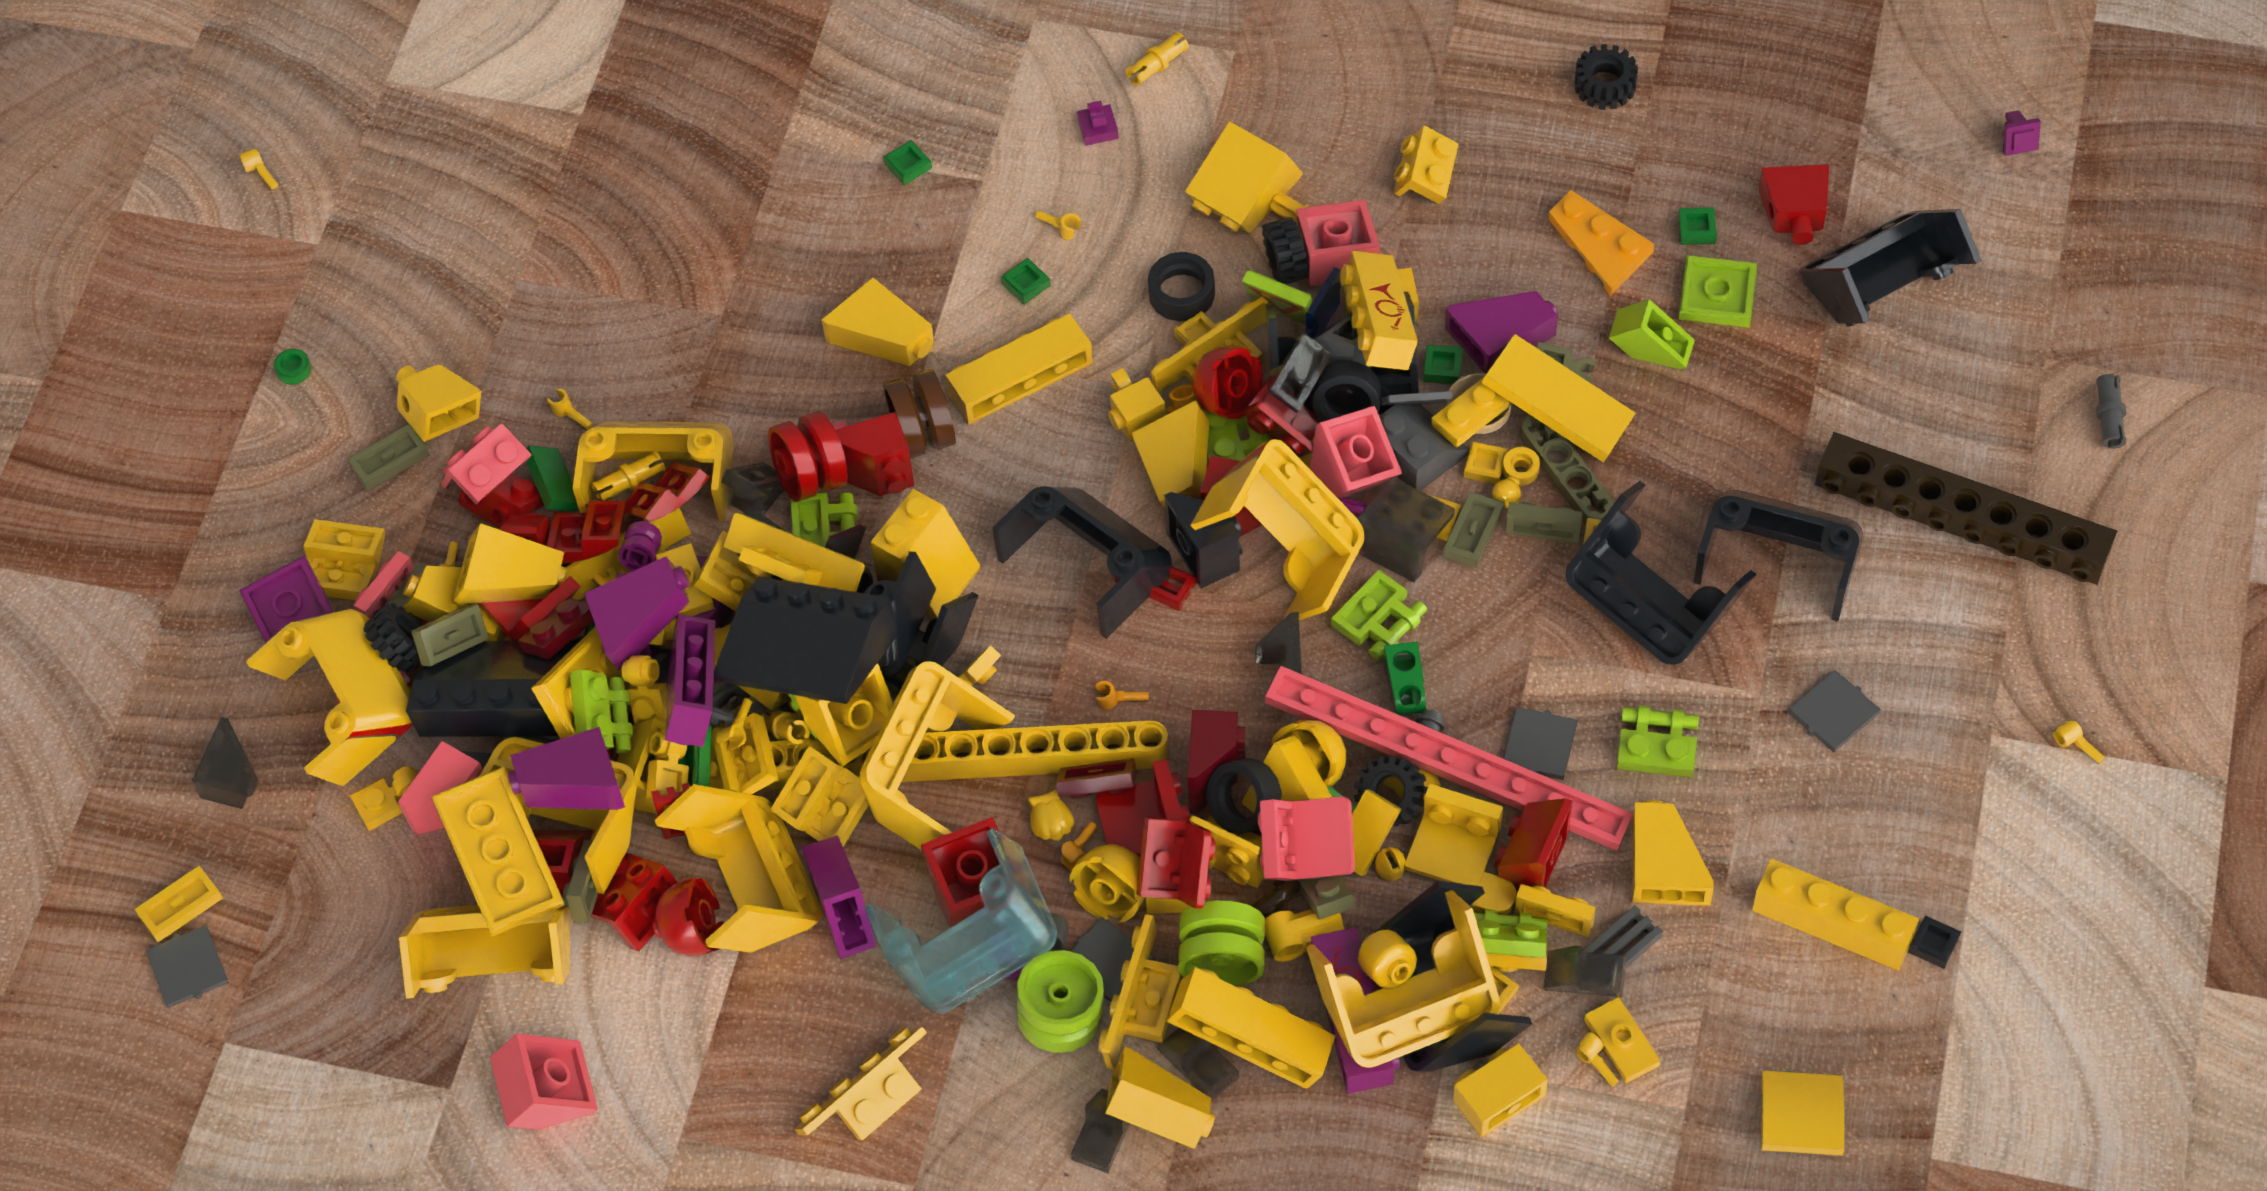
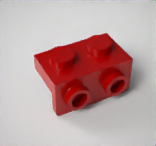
[458,473,544,529]

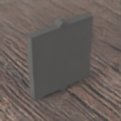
[1380,391,1453,407]
[1788,670,1881,752]
[1504,707,1578,780]
[1071,917,1155,1002]
[146,925,229,1008]

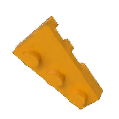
[1548,190,1654,296]

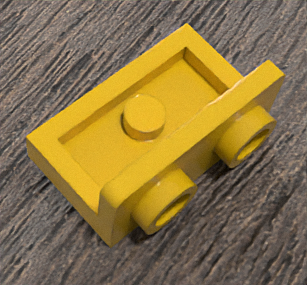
[1394,125,1459,204]

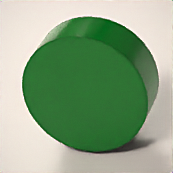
[274,349,312,385]

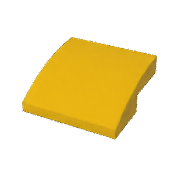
[303,519,385,601]
[709,712,779,795]
[770,745,869,847]
[1761,1070,1844,1156]

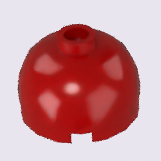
[1192,346,1263,419]
[652,877,723,957]

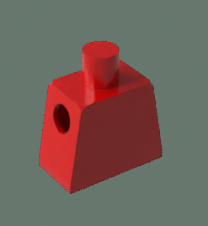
[1759,164,1829,245]

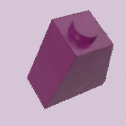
[1445,291,1558,374]
[584,556,690,670]
[508,727,625,810]
[801,835,877,959]

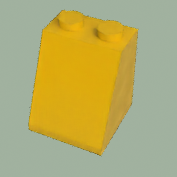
[1185,121,1303,234]
[870,489,981,619]

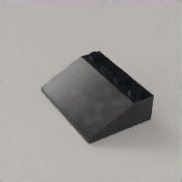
[713,577,899,704]
[406,640,581,737]

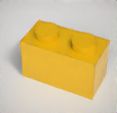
[1453,1043,1548,1138]

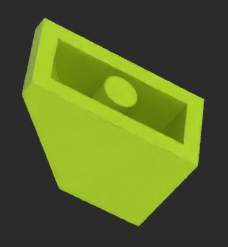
[1609,299,1695,370]

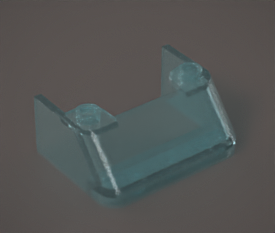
[864,828,1057,1014]

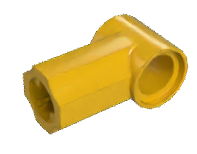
[1265,909,1345,962]

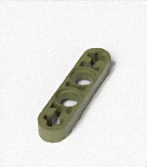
[1521,415,1614,525]

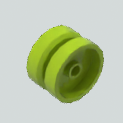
[1178,900,1265,987]
[1016,950,1104,1053]

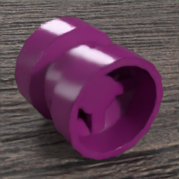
[618,521,662,571]

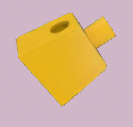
[396,365,481,442]

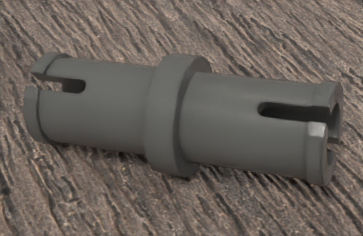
[2096,374,2126,449]

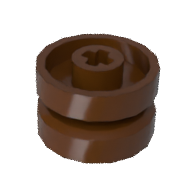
[883,369,956,458]

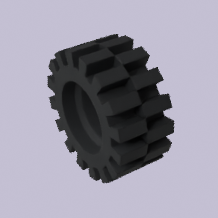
[1574,44,1638,110]
[1262,217,1309,284]
[364,603,423,673]
[1354,756,1428,827]

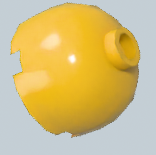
[1270,720,1347,787]
[1069,844,1145,922]

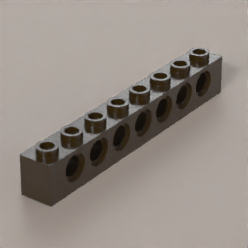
[1815,432,2117,585]

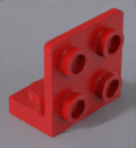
[1241,378,1321,457]
[591,852,678,952]

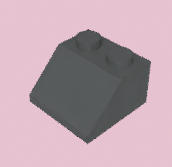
[1379,404,1470,492]

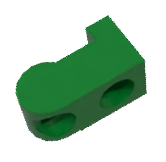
[1383,641,1426,716]

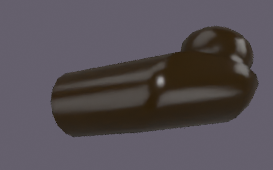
[1251,880,1299,918]

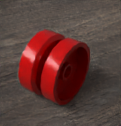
[768,411,848,502]

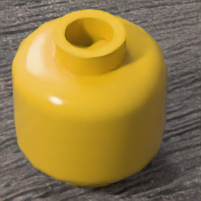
[1358,929,1417,989]

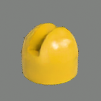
[1375,847,1406,881]

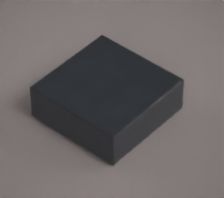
[1908,915,1961,969]

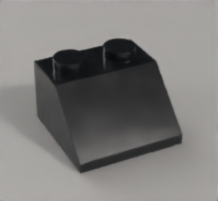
[1164,492,1243,589]

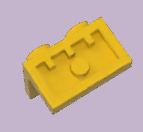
[1405,784,1503,886]
[1189,815,1264,888]

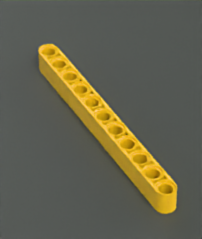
[766,720,1169,789]

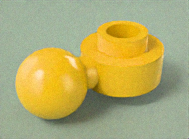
[1492,447,1540,508]

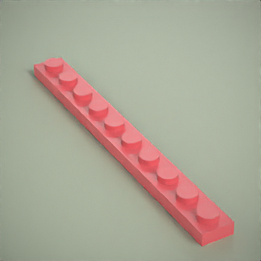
[1265,666,1633,851]

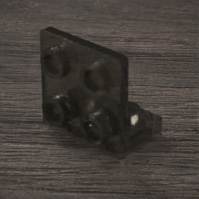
[1358,478,1455,582]

